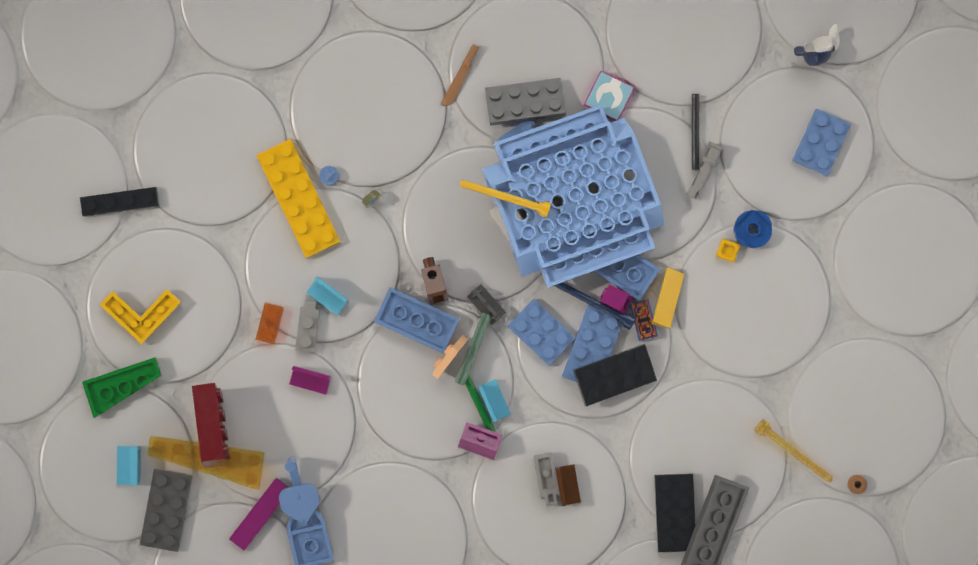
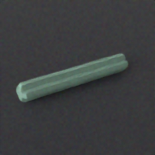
[455,312,491,385]

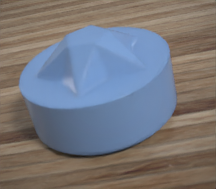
[319,166,339,185]

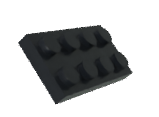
[573,344,657,406]
[654,473,696,553]

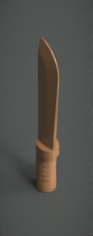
[441,44,479,106]

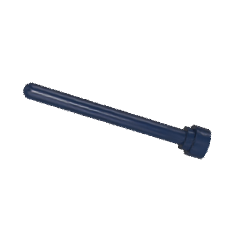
[554,282,637,330]

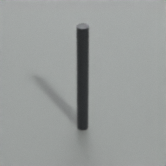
[692,94,699,170]

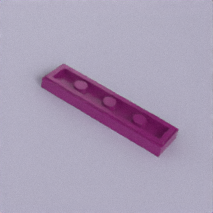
[229,477,288,551]

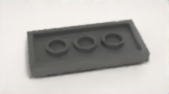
[485,78,566,126]
[140,469,193,552]

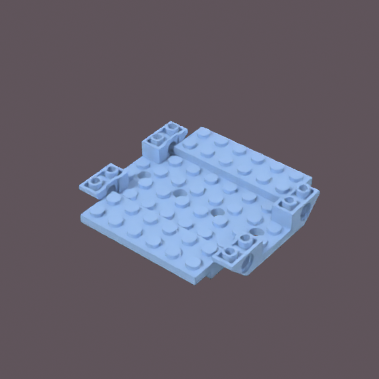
[481,104,664,288]

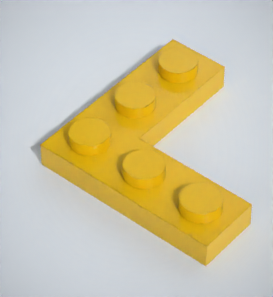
[100,289,182,344]

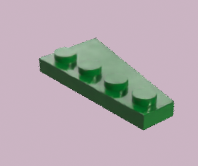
[82,357,162,418]

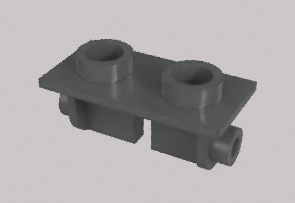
[467,284,506,325]

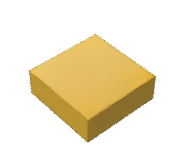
[715,238,740,263]

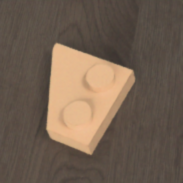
[432,334,469,379]

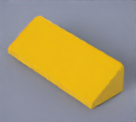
[651,267,684,329]

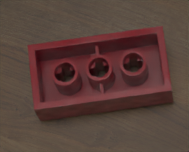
[192,383,231,469]

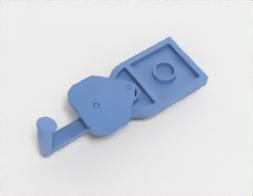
[279,457,334,565]

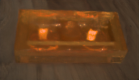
[255,303,284,344]

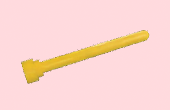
[460,180,551,218]

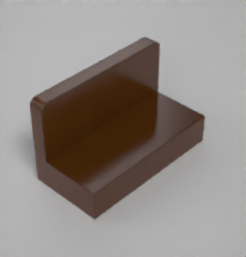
[555,464,581,506]

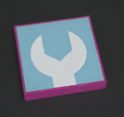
[584,71,635,121]

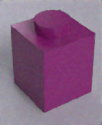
[601,284,633,314]

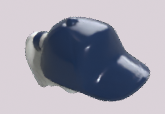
[794,24,840,66]

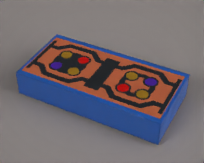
[630,299,658,341]

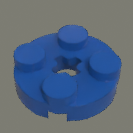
[733,210,772,249]

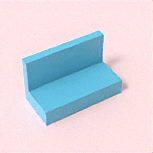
[306,277,349,316]
[478,379,511,422]
[117,446,141,485]

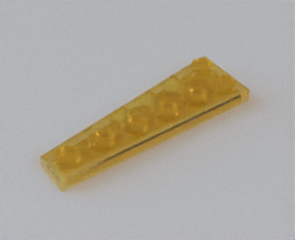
[147,436,265,490]

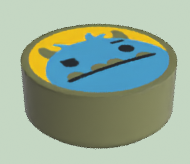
[362,190,381,208]

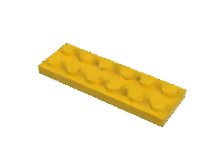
[256,139,341,259]

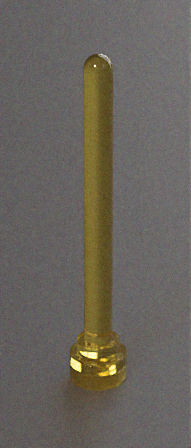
[754,419,833,482]

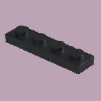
[80,187,159,217]

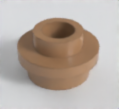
[847,475,867,494]

